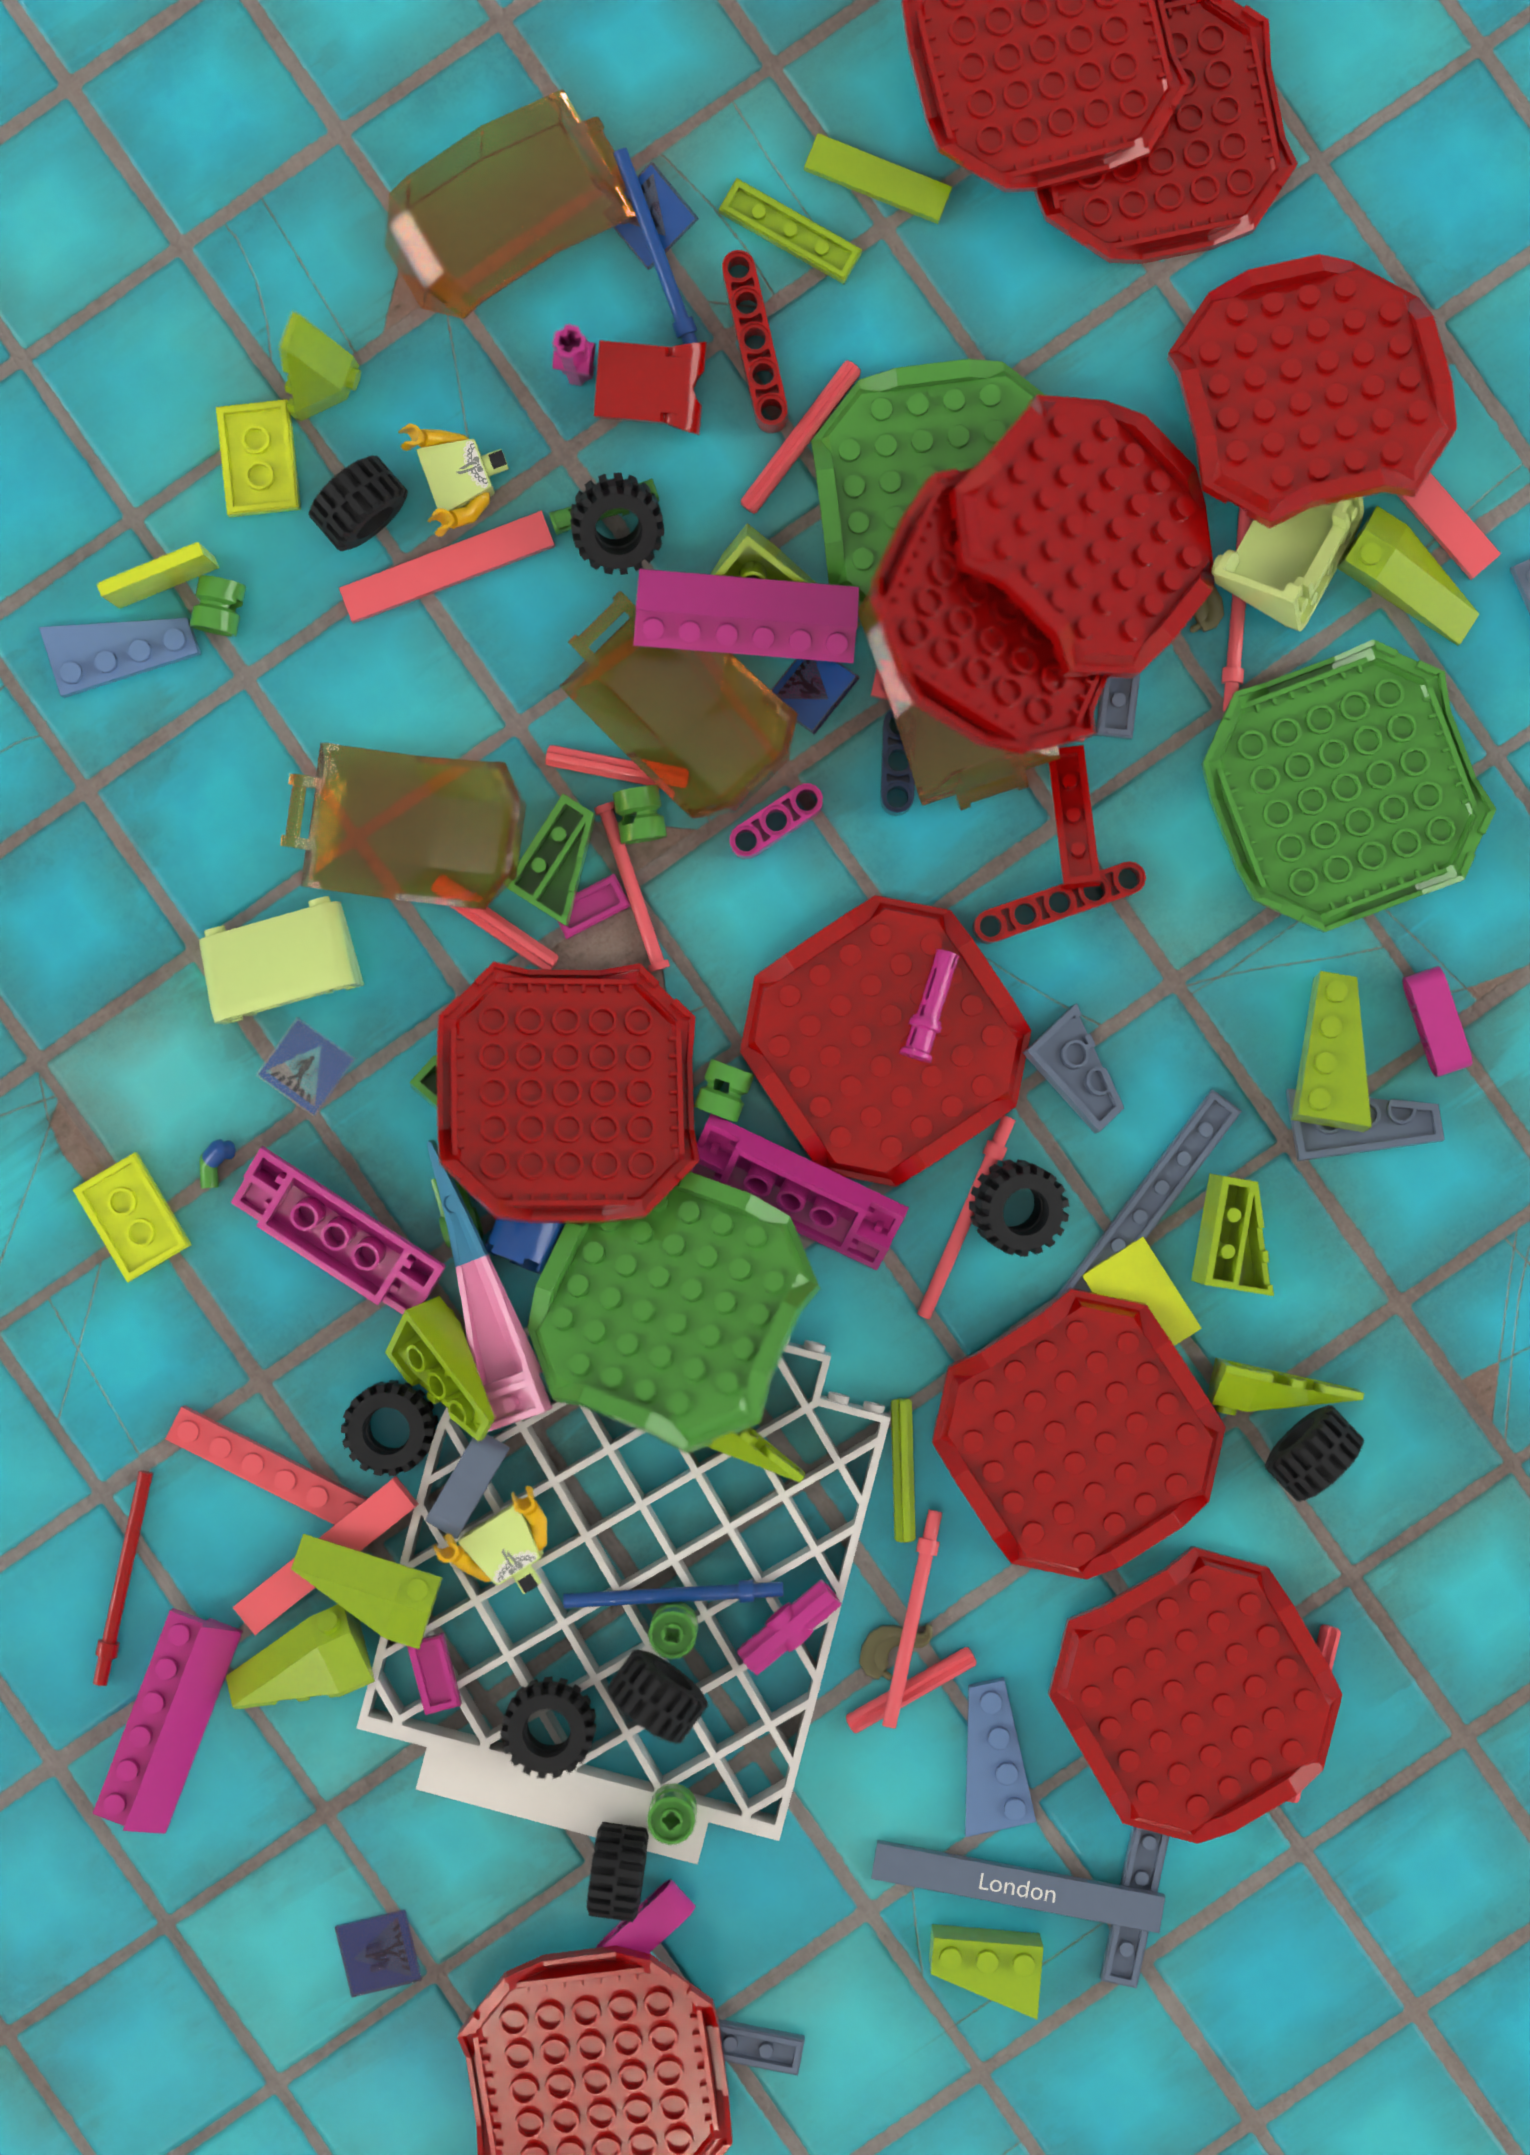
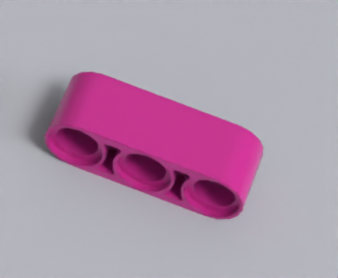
[730,783,823,859]
[1402,966,1473,1078]
[596,1879,696,1953]

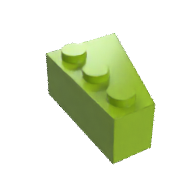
[1191,1173,1274,1296]
[929,1924,1043,2020]

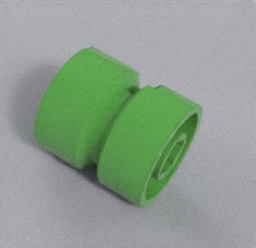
[189,575,246,637]
[612,785,667,844]
[694,1059,755,1122]
[648,1602,698,1659]
[647,1783,697,1845]

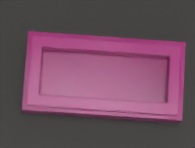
[558,874,631,939]
[407,1632,462,1715]

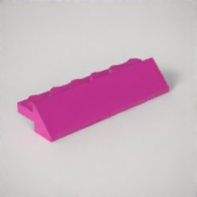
[634,568,859,663]
[690,1114,909,1270]
[230,1146,446,1315]
[92,1608,243,1834]

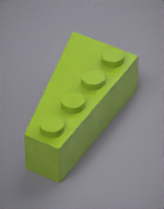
[1291,971,1372,1133]

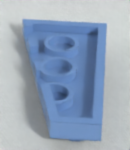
[39,618,201,698]
[965,1677,1036,1837]

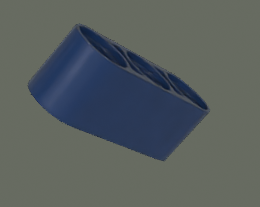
[880,707,916,816]

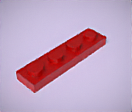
[1047,745,1101,890]

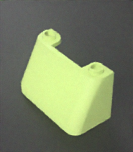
[1212,497,1364,631]
[199,896,364,1024]

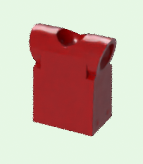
[594,340,707,436]

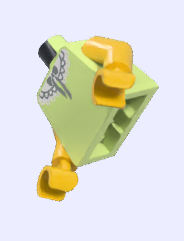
[398,424,509,537]
[433,1486,547,1594]

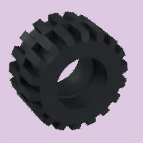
[309,455,408,551]
[570,473,664,575]
[969,1159,1069,1257]
[341,1380,438,1476]
[1265,1405,1364,1502]
[607,1649,708,1743]
[501,1676,596,1779]
[587,1822,649,1922]

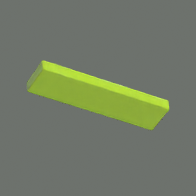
[804,133,952,224]
[718,178,862,284]

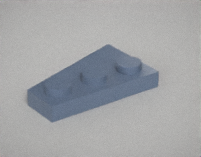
[1023,1003,1124,1133]

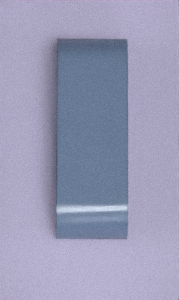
[425,1434,510,1539]

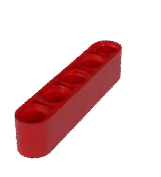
[722,250,788,433]
[972,861,1146,944]

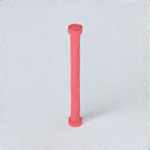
[594,802,670,973]

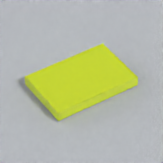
[216,399,301,517]
[96,542,219,609]
[72,1152,192,1283]
[1082,1237,1202,1346]

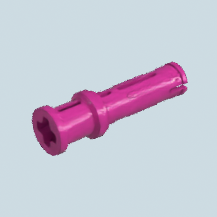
[900,949,960,1063]

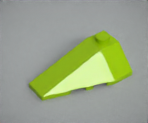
[279,311,361,421]
[1337,506,1480,646]
[711,523,860,627]
[385,1296,495,1442]
[1207,1357,1364,1416]
[707,1427,805,1482]
[291,1534,443,1649]
[226,1604,375,1710]

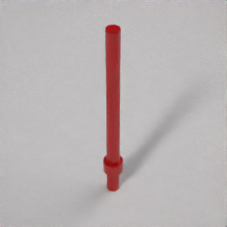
[93,1470,153,1686]

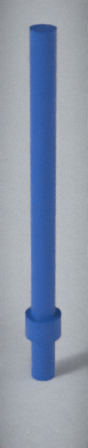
[613,148,698,344]
[563,1580,784,1608]

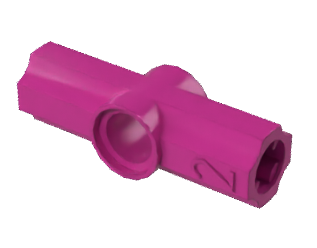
[552,324,596,386]
[737,1579,841,1675]

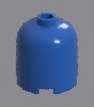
[484,1219,566,1275]

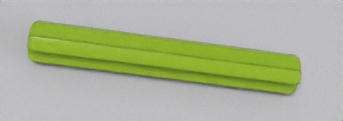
[891,1398,916,1543]

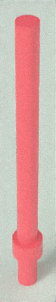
[1221,507,1253,713]
[917,1115,1016,1320]
[882,1509,943,1728]

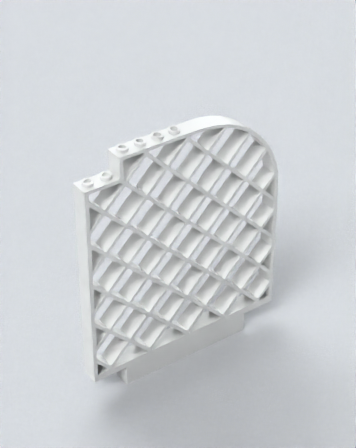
[356,1326,891,1865]

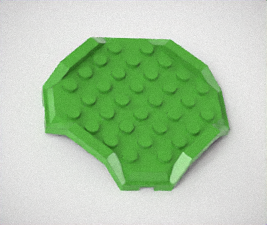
[811,359,1045,627]
[1201,639,1496,933]
[527,1172,821,1454]

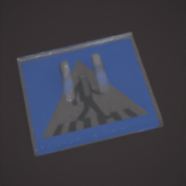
[255,1017,356,1117]

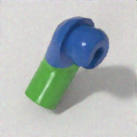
[199,1139,236,1188]

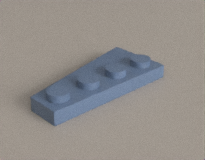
[1286,1088,1445,1162]

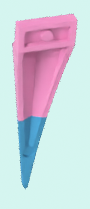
[427,1139,552,1432]

